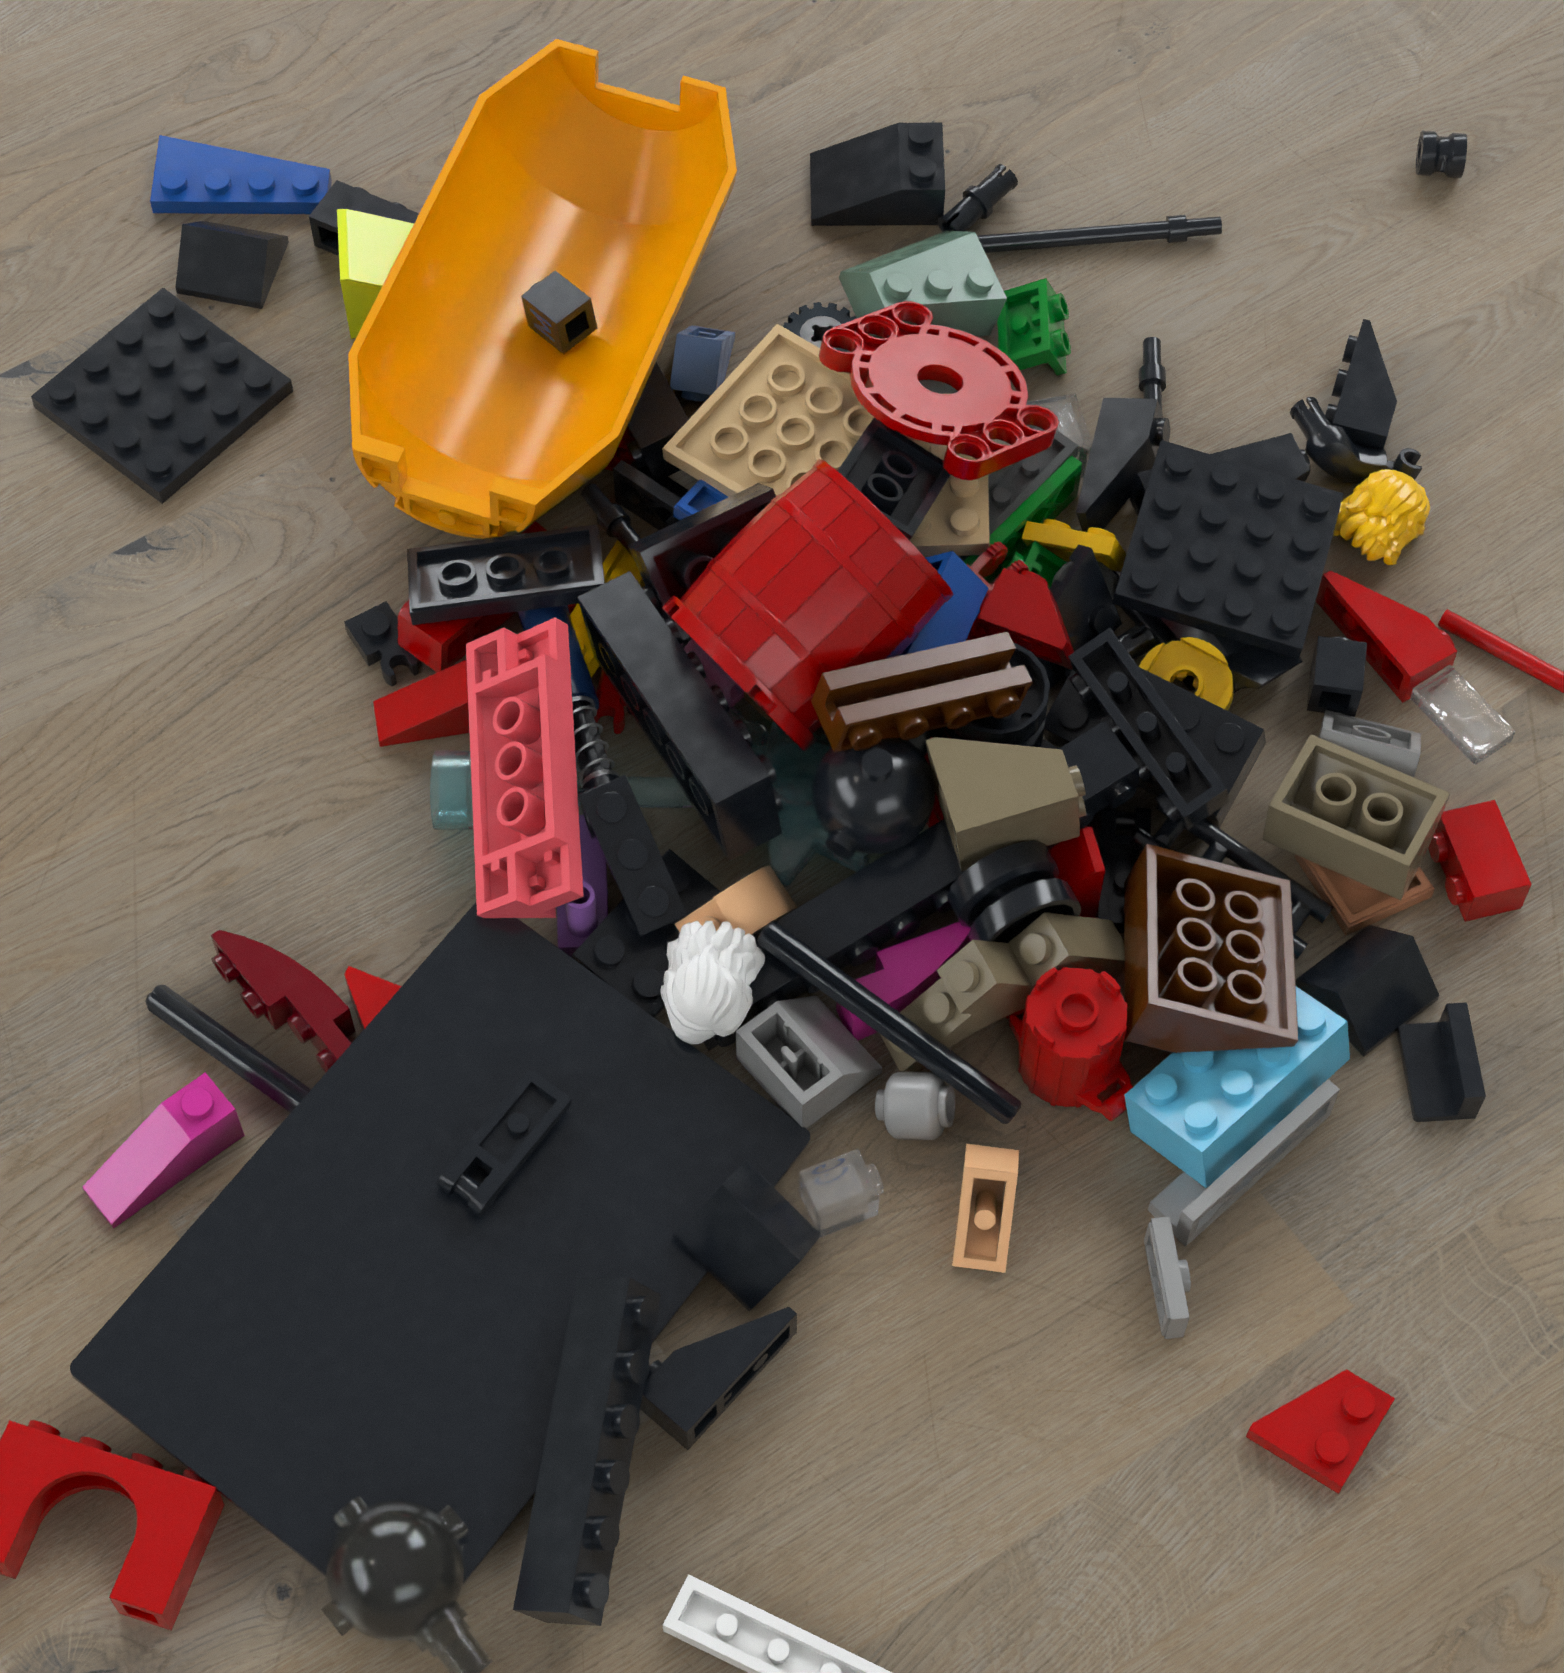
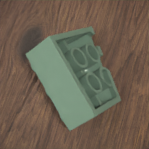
[839,231,1007,339]

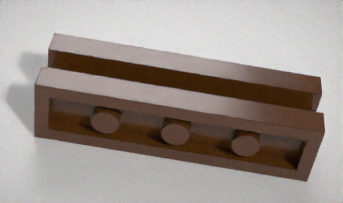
[811,632,1032,753]

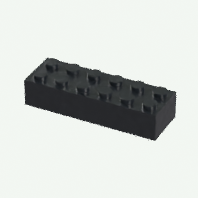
[577,571,784,861]

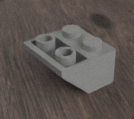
[736,996,882,1129]

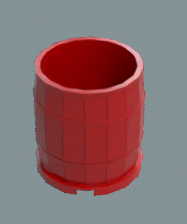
[662,459,954,752]

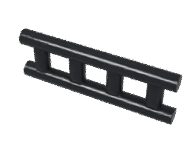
[1130,805,1333,960]

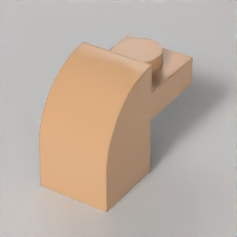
[675,865,797,935]

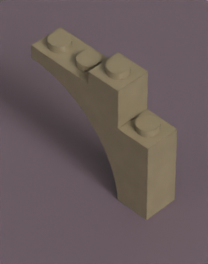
[879,913,1125,1072]

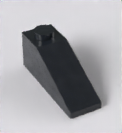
[626,362,689,482]
[1076,398,1170,532]
[640,1307,797,1450]

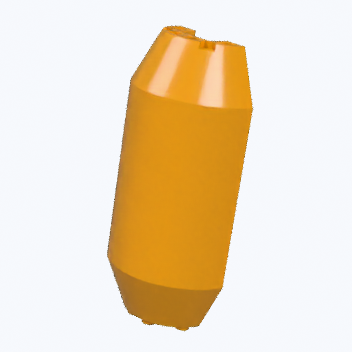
[348,39,737,539]

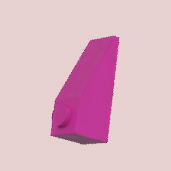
[82,1072,245,1229]

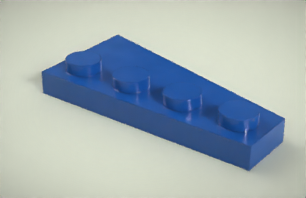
[150,135,332,214]

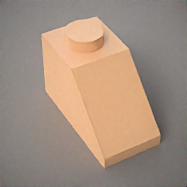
[952,1144,1019,1273]

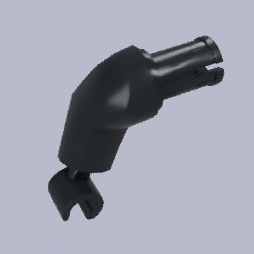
[1290,397,1422,483]

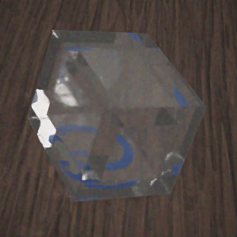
[799,1149,884,1238]

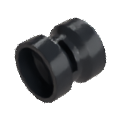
[1416,130,1467,178]

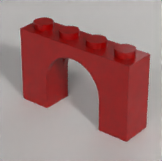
[0,1420,225,1631]

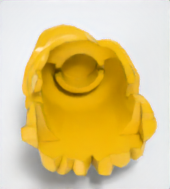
[1333,469,1430,565]

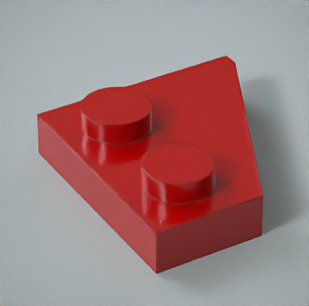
[1246,1369,1395,1494]

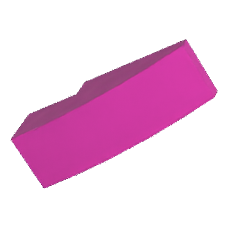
[836,922,971,1041]

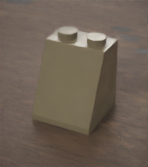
[926,737,1086,872]

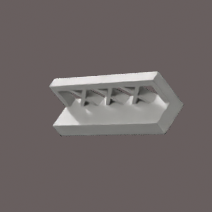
[1148,1079,1340,1247]

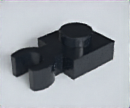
[344,601,419,687]

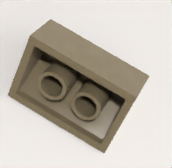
[1262,734,1450,900]

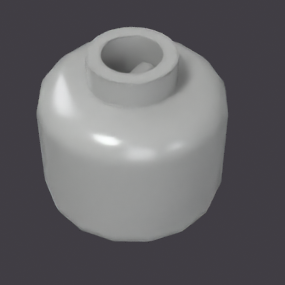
[875,1071,955,1140]

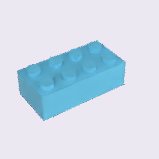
[1124,986,1350,1188]

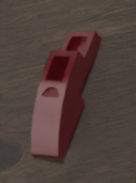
[211,930,356,1073]

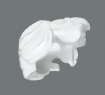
[660,921,765,1044]

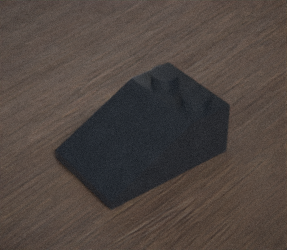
[810,122,945,226]
[837,418,951,541]

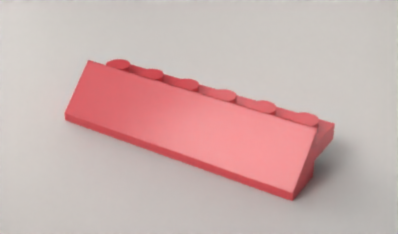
[466,617,584,918]

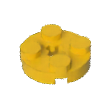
[1139,637,1234,711]

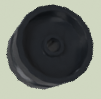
[947,840,1082,943]

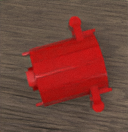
[1006,967,1133,1121]

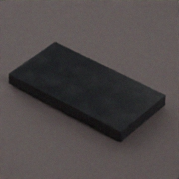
[407,524,605,625]

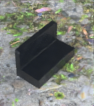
[1397,1002,1486,1122]

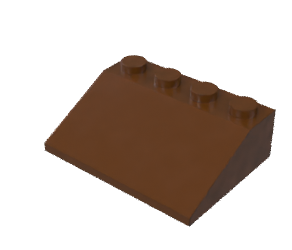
[1124,844,1298,1053]

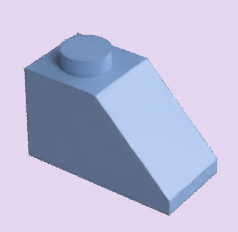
[670,325,735,401]

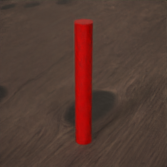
[1438,609,1564,693]

